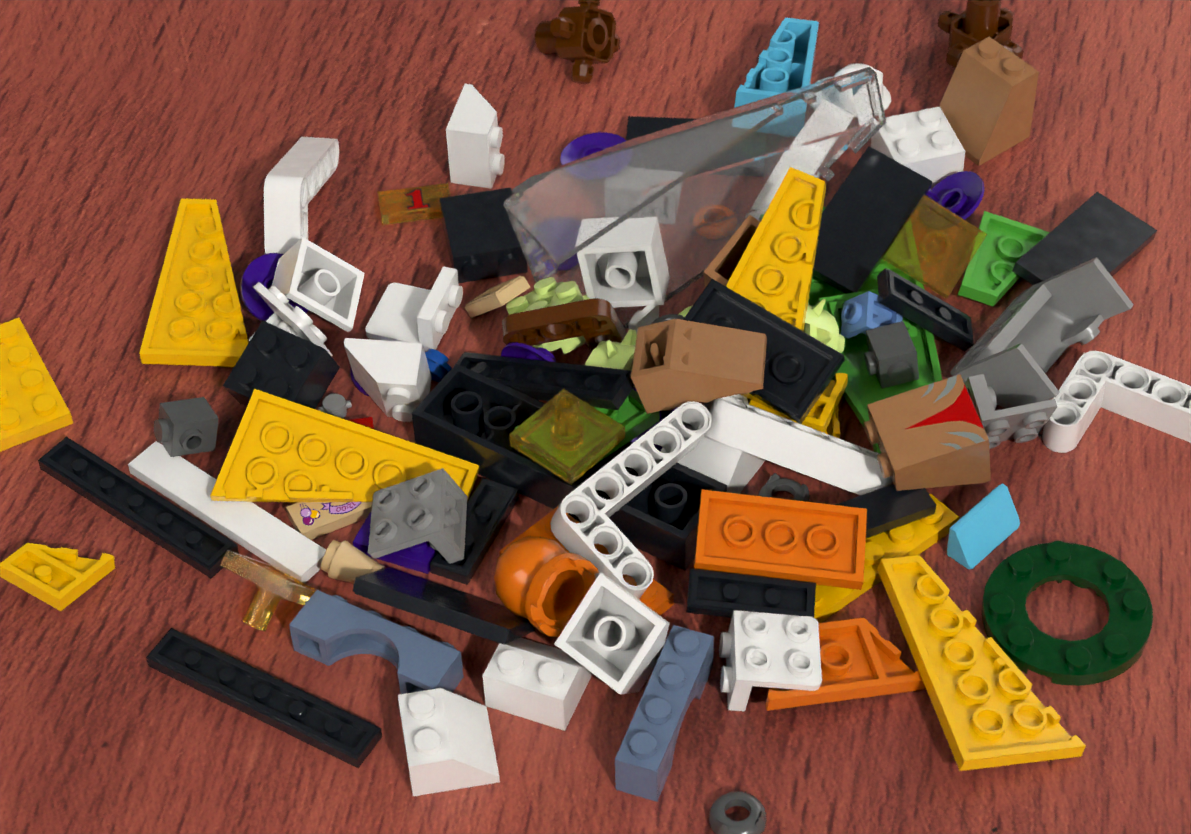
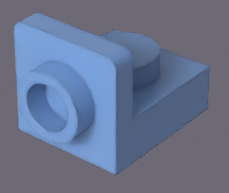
[841,291,903,338]

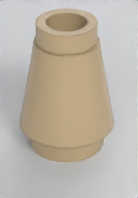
[321,540,385,583]

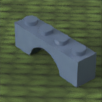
[289,590,464,694]
[615,625,714,802]

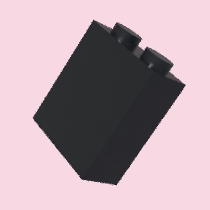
[440,187,528,283]

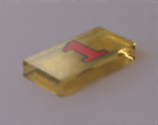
[378,183,451,225]

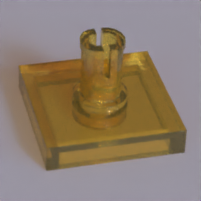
[883,195,987,299]
[509,389,625,485]
[220,550,317,632]

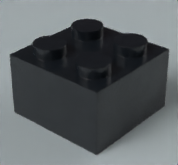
[223,320,340,409]

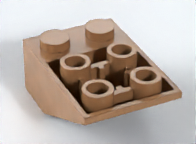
[631,319,767,414]

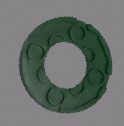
[981,541,1153,686]

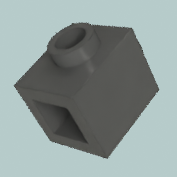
[864,321,919,389]
[154,397,219,457]

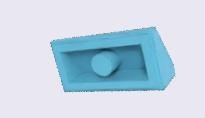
[947,483,1020,569]

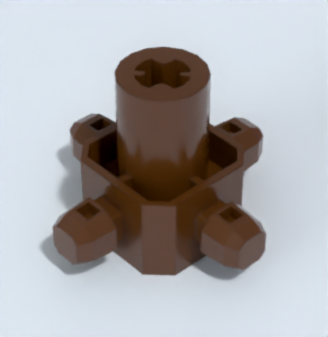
[535,0,621,84]
[937,0,1024,68]

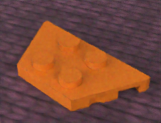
[765,617,925,711]

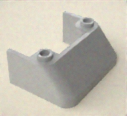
[950,257,1134,408]

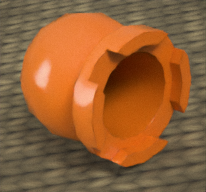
[494,536,599,637]

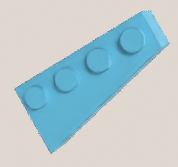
[733,17,819,134]

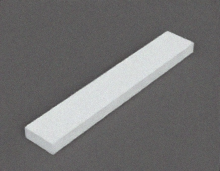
[128,441,326,586]

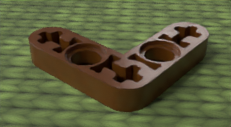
[502,298,627,351]

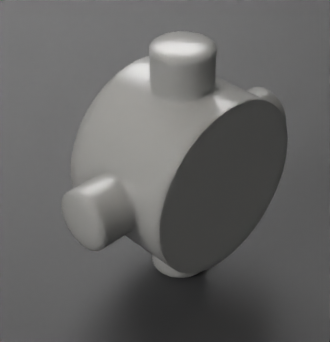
[318,393,352,419]

